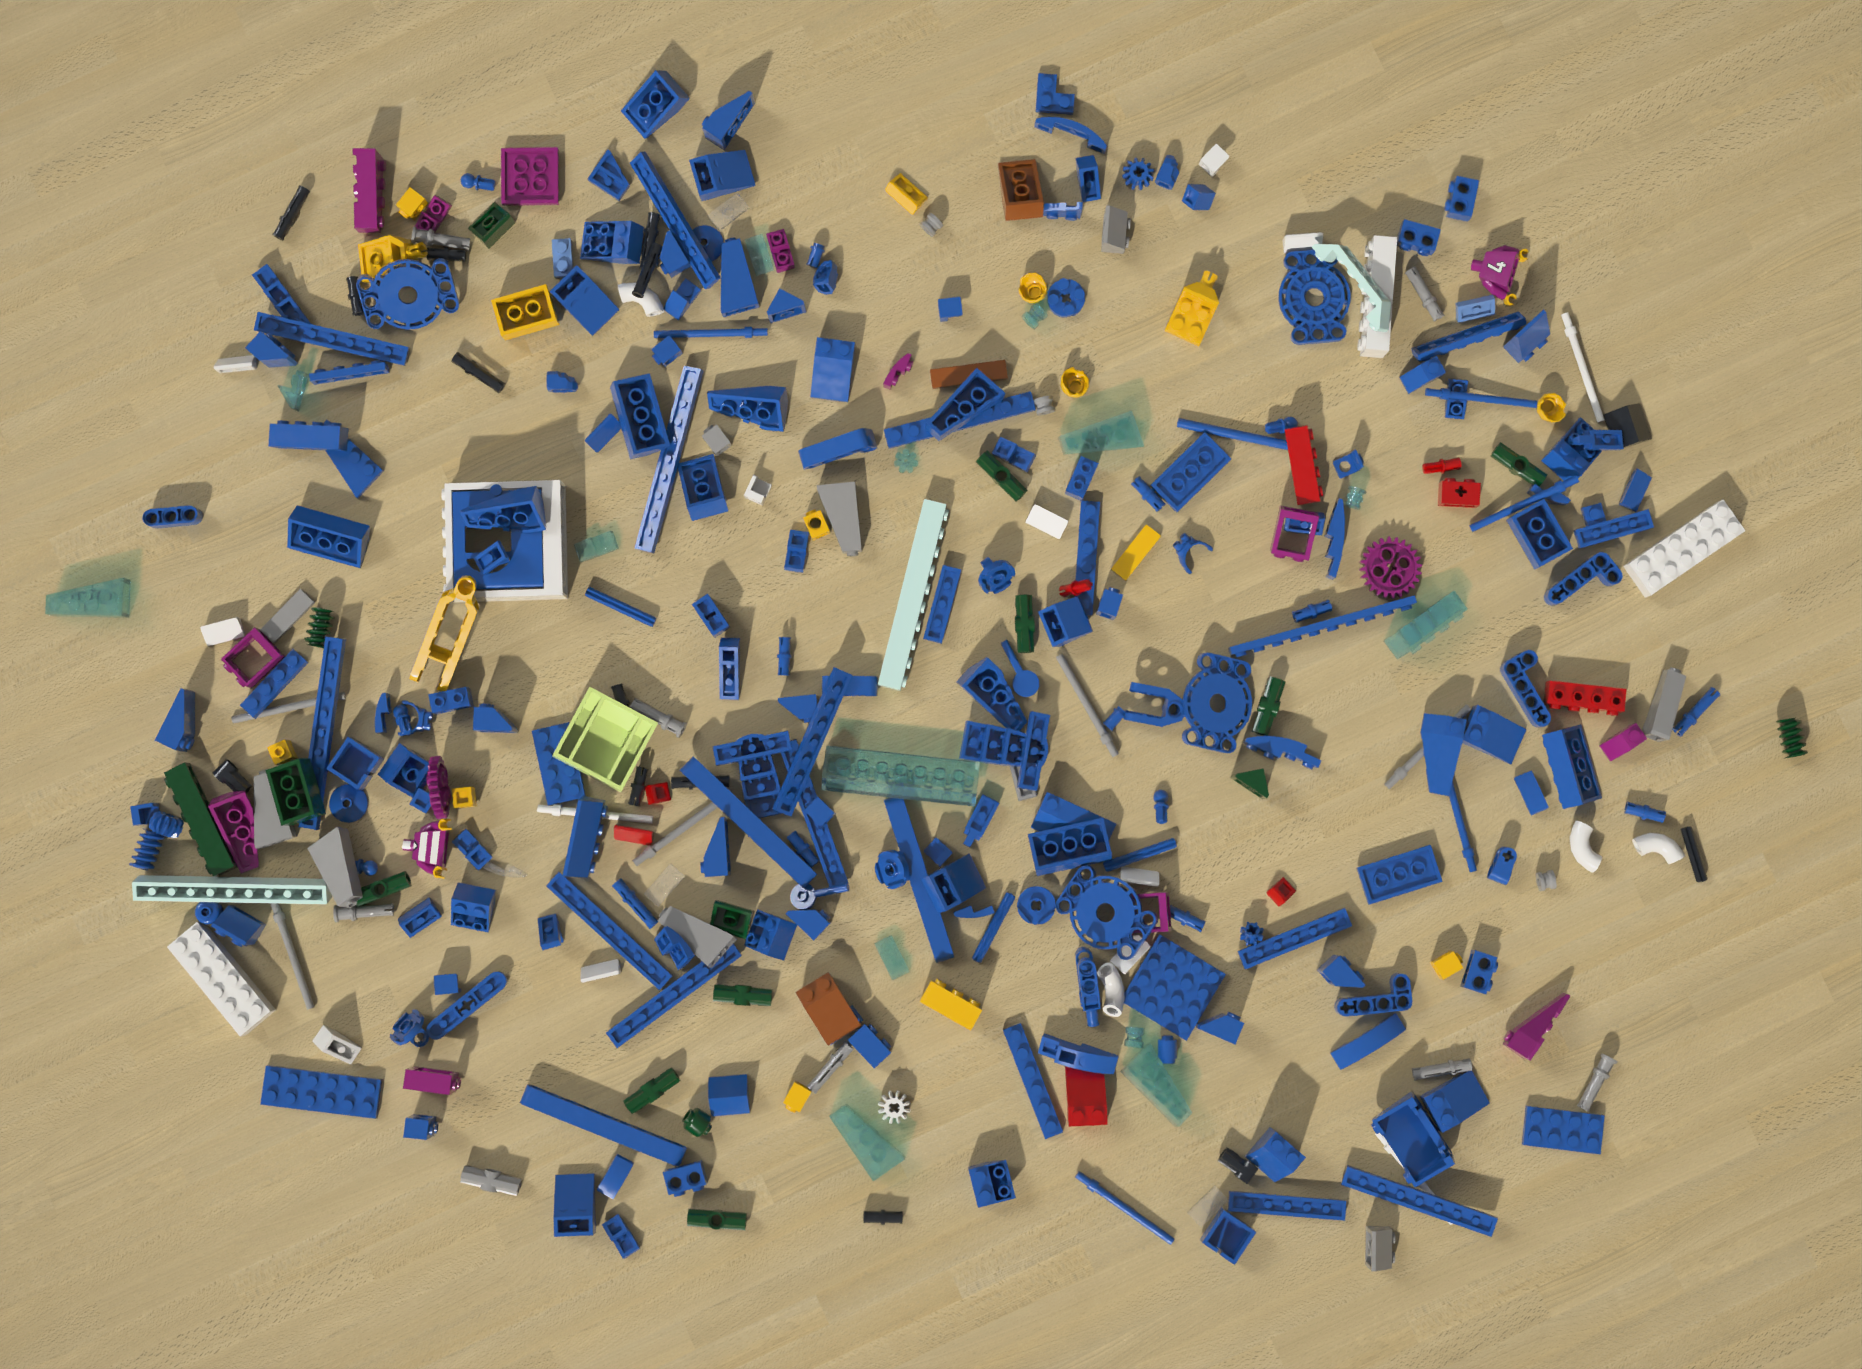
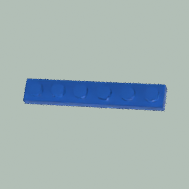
[1411,311,1527,361]
[1074,500,1100,616]
[1237,908,1352,969]
[1003,1023,1063,1139]
[1228,1191,1346,1221]

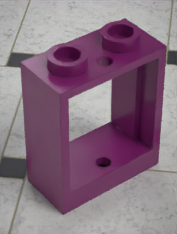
[1270,505,1319,562]
[221,627,285,688]
[1131,892,1172,933]
[403,1066,461,1095]

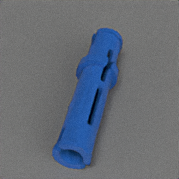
[1672,687,1720,737]
[612,878,658,929]

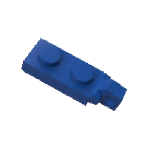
[1572,430,1624,450]
[963,794,1000,847]

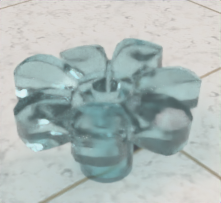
[894,449,918,473]

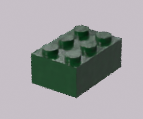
[265,758,326,826]

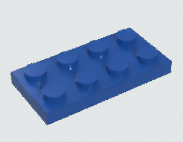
[1150,432,1231,513]
[532,722,586,806]
[1356,845,1443,905]
[1522,1106,1605,1154]

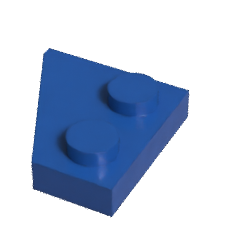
[587,150,630,201]
[1043,202,1083,221]

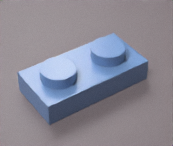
[552,238,573,278]
[1455,295,1495,323]

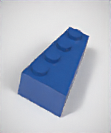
[925,368,1005,441]

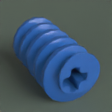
[129,828,165,871]

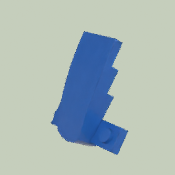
[959,711,1050,791]
[712,731,792,819]

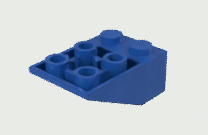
[689,150,756,202]
[580,221,644,264]
[550,265,619,336]
[1541,417,1602,481]
[921,853,986,913]
[553,1173,596,1237]

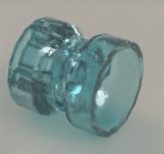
[1021,303,1048,330]
[1124,1026,1145,1048]

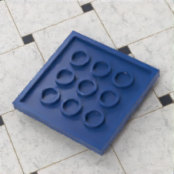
[1124,934,1226,1041]

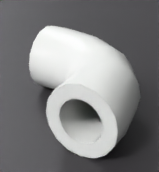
[618,283,664,317]
[1570,821,1602,873]
[1632,833,1685,864]
[1097,963,1125,1017]

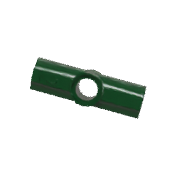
[1490,442,1548,487]
[976,450,1028,502]
[1015,594,1035,653]
[1252,676,1286,736]
[356,871,412,907]
[713,984,773,1006]
[623,1067,681,1114]
[687,1209,747,1230]

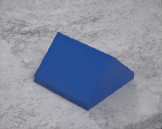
[767,288,806,323]
[708,1074,750,1116]

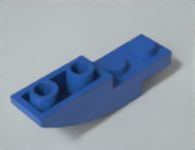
[1243,736,1322,770]
[1038,1033,1119,1074]

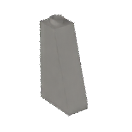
[817,482,862,556]
[1642,668,1686,742]
[254,769,297,849]
[308,827,363,908]
[657,906,737,968]

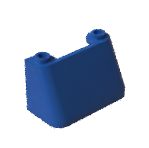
[1371,1091,1455,1187]

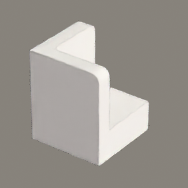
[1199,144,1229,177]
[744,475,771,506]

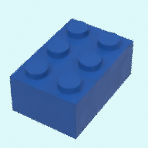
[1506,499,1573,570]

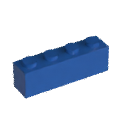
[268,420,349,451]

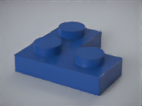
[1035,73,1075,115]

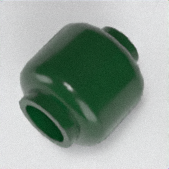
[682,1108,712,1137]

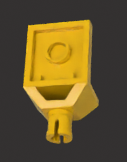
[358,235,428,283]
[1165,271,1219,346]

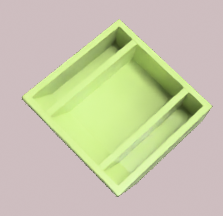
[552,687,658,792]

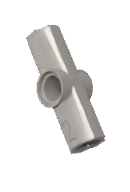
[460,1165,522,1196]

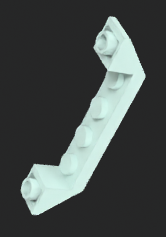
[1312,244,1391,332]

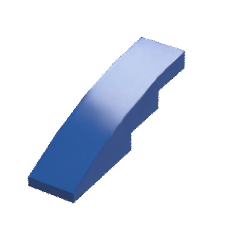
[252,264,311,324]
[1324,498,1345,580]

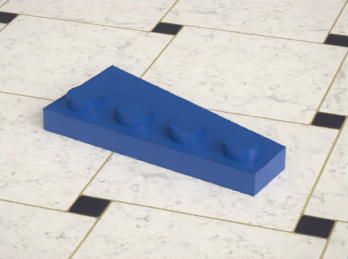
[324,420,384,499]

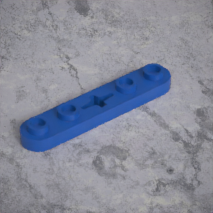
[426,971,508,1040]

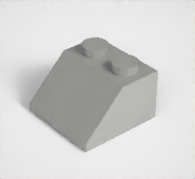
[1101,205,1131,254]
[1365,1226,1395,1271]

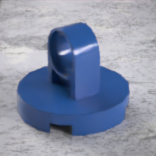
[978,557,1016,594]
[390,1009,429,1047]

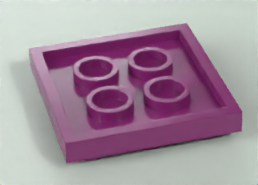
[501,147,559,206]

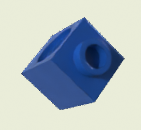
[651,335,683,367]

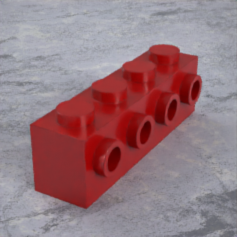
[1285,425,1323,505]
[1543,681,1627,716]

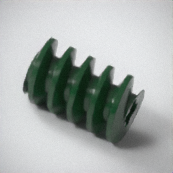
[304,607,335,649]
[1776,717,1808,759]

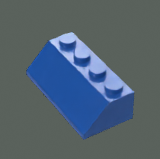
[610,373,670,460]
[287,505,370,568]
[1542,724,1602,809]
[562,795,608,878]
[1028,818,1112,876]

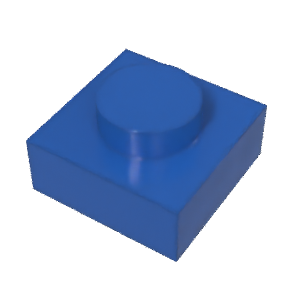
[1581,503,1606,527]
[409,787,431,813]

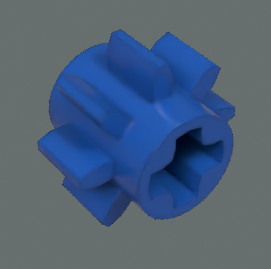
[1240,922,1264,946]

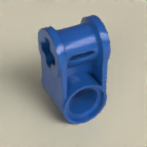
[1487,847,1517,885]

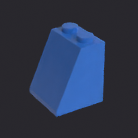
[1245,1127,1306,1182]

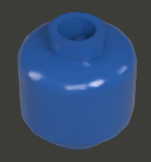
[195,902,223,925]

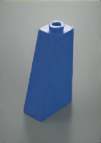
[721,237,759,317]

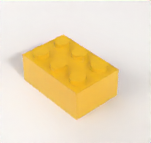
[491,284,560,341]
[920,978,982,1031]

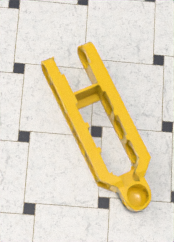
[409,575,480,692]

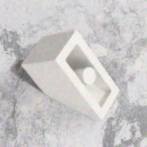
[313,1025,362,1064]

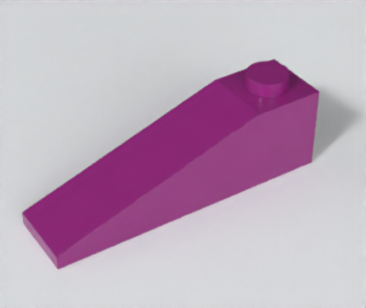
[208,791,259,874]
[1503,993,1570,1061]

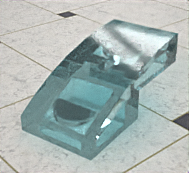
[744,234,774,276]
[574,531,619,562]
[874,935,910,980]

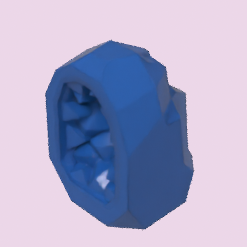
[1155,155,1180,190]
[813,260,838,295]
[547,371,579,393]

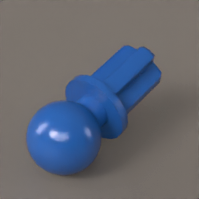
[460,173,496,191]
[1265,417,1298,434]
[393,704,412,735]
[1153,789,1169,824]
[355,859,378,876]

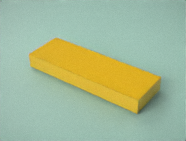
[1111,524,1161,581]

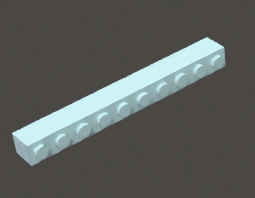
[878,499,949,691]
[132,875,332,904]

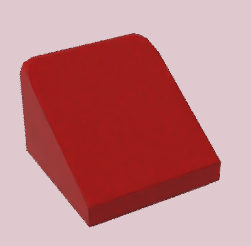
[645,782,671,805]
[1266,877,1296,906]

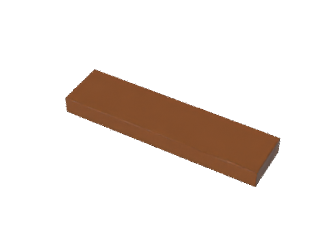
[930,360,1008,389]

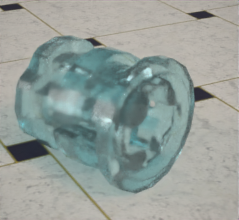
[1344,486,1367,510]

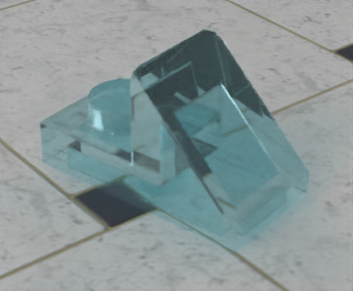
[277,370,309,412]

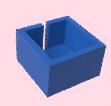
[326,737,385,791]
[1200,1207,1256,1265]

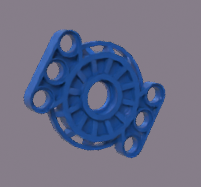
[1278,250,1351,345]
[356,258,459,330]
[1182,653,1252,753]
[1055,865,1158,960]

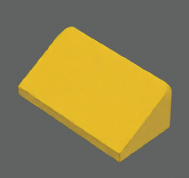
[885,173,928,214]

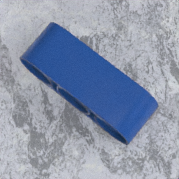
[142,505,203,529]
[822,676,878,696]

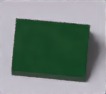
[468,202,515,249]
[1231,768,1269,799]
[710,900,754,939]

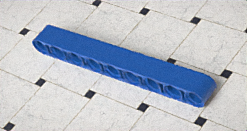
[680,756,817,888]
[884,794,955,963]
[520,1084,687,1166]

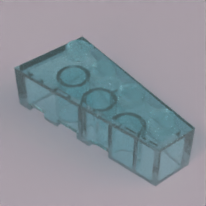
[1058,411,1144,455]
[45,577,131,618]
[1384,591,1468,659]
[1120,1043,1192,1127]
[829,1104,906,1181]

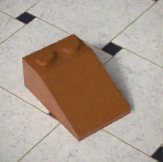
[998,159,1044,221]
[795,972,861,1046]

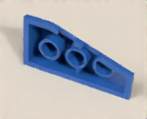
[707,386,788,432]
[460,486,546,533]
[956,657,1027,731]
[1420,713,1467,796]
[1031,792,1116,840]

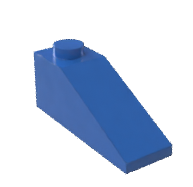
[719,638,740,700]

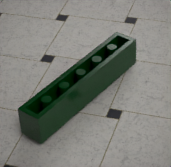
[164,762,237,877]

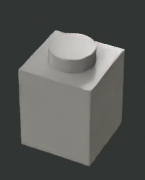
[702,425,732,457]

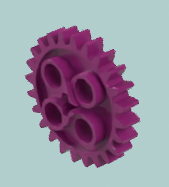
[1359,536,1422,599]
[427,756,451,819]

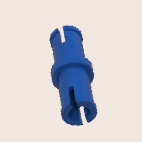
[1131,476,1166,512]
[1292,600,1332,623]
[777,637,792,676]
[1624,801,1666,823]
[786,831,820,868]
[1170,905,1206,932]

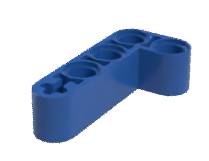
[798,428,878,470]
[1544,552,1623,606]
[1500,650,1551,728]
[1334,973,1412,1017]

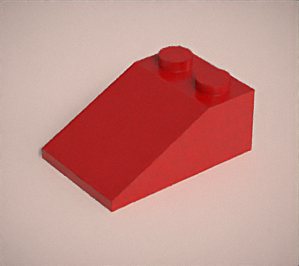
[1065,1066,1108,1127]

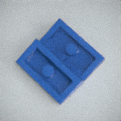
[654,926,695,970]

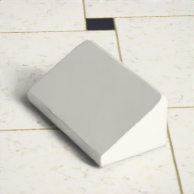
[1283,232,1323,254]
[214,355,257,373]
[1025,504,1068,539]
[200,617,245,646]
[1120,867,1159,887]
[1110,933,1151,974]
[581,959,621,983]

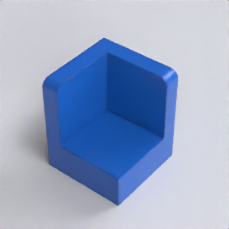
[1182,184,1216,210]
[938,297,963,322]
[130,802,160,826]
[924,837,953,867]
[434,974,461,995]

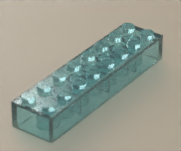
[821,746,980,807]

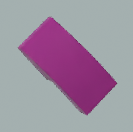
[415,195,452,233]
[766,229,795,273]
[883,353,914,390]

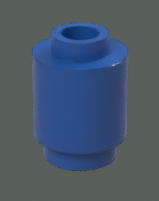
[1158,1035,1177,1064]

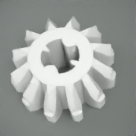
[878,1090,911,1124]

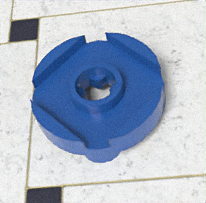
[1047,278,1085,318]
[875,850,911,889]
[1017,886,1055,925]

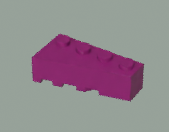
[352,148,386,233]

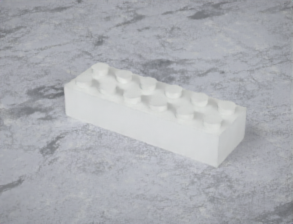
[1357,235,1397,358]
[1623,500,1745,598]
[167,922,276,1036]

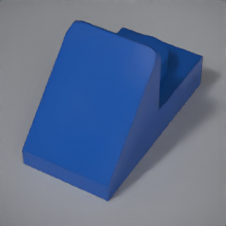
[664,279,701,321]
[474,540,510,575]
[537,913,564,950]

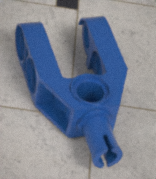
[1124,682,1189,727]
[1075,947,1101,1027]

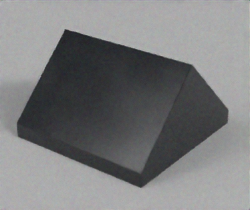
[1603,403,1652,451]

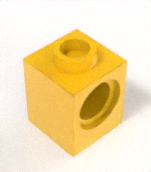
[396,187,428,221]
[803,509,830,541]
[267,739,298,765]
[452,787,477,808]
[1430,951,1463,980]
[783,1081,812,1113]

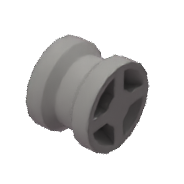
[919,213,943,237]
[1034,396,1055,416]
[1536,870,1557,891]

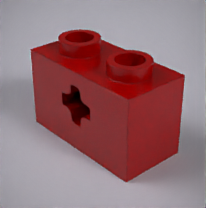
[1438,478,1481,508]

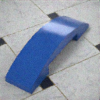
[1034,117,1107,154]
[1330,1013,1406,1070]

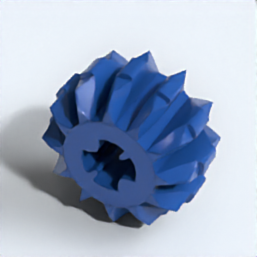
[1122,157,1154,190]
[148,811,184,838]

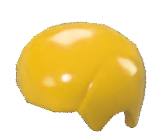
[1019,272,1048,304]
[1060,367,1089,398]
[1537,393,1566,422]

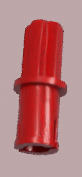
[1422,457,1462,474]
[1059,579,1093,598]

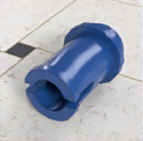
[806,243,825,268]
[1103,706,1125,731]

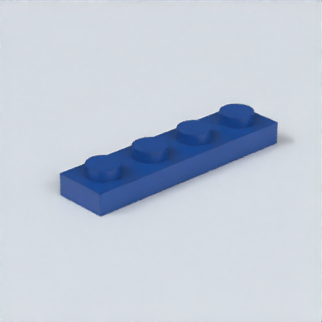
[309,360,389,385]
[1574,509,1654,549]
[923,565,961,644]
[240,649,309,719]

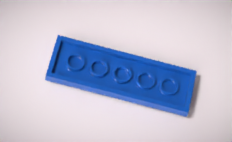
[260,1065,382,1119]

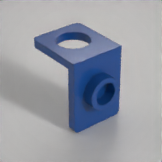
[1333,450,1364,479]

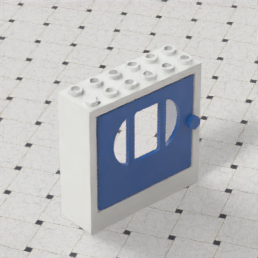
[442,480,568,602]

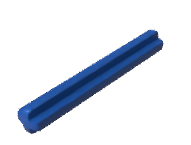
[585,587,656,627]
[1103,838,1177,872]
[972,892,1015,963]

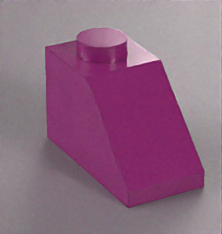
[1599,723,1647,761]

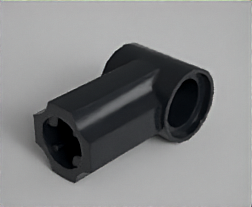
[212,759,252,793]
[1217,1147,1259,1185]

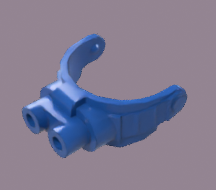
[1173,533,1213,574]
[398,700,433,736]

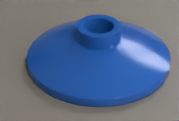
[693,225,724,262]
[329,784,368,823]

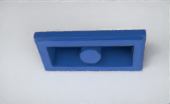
[585,414,621,453]
[1619,469,1652,512]
[1284,511,1325,536]
[398,897,442,938]

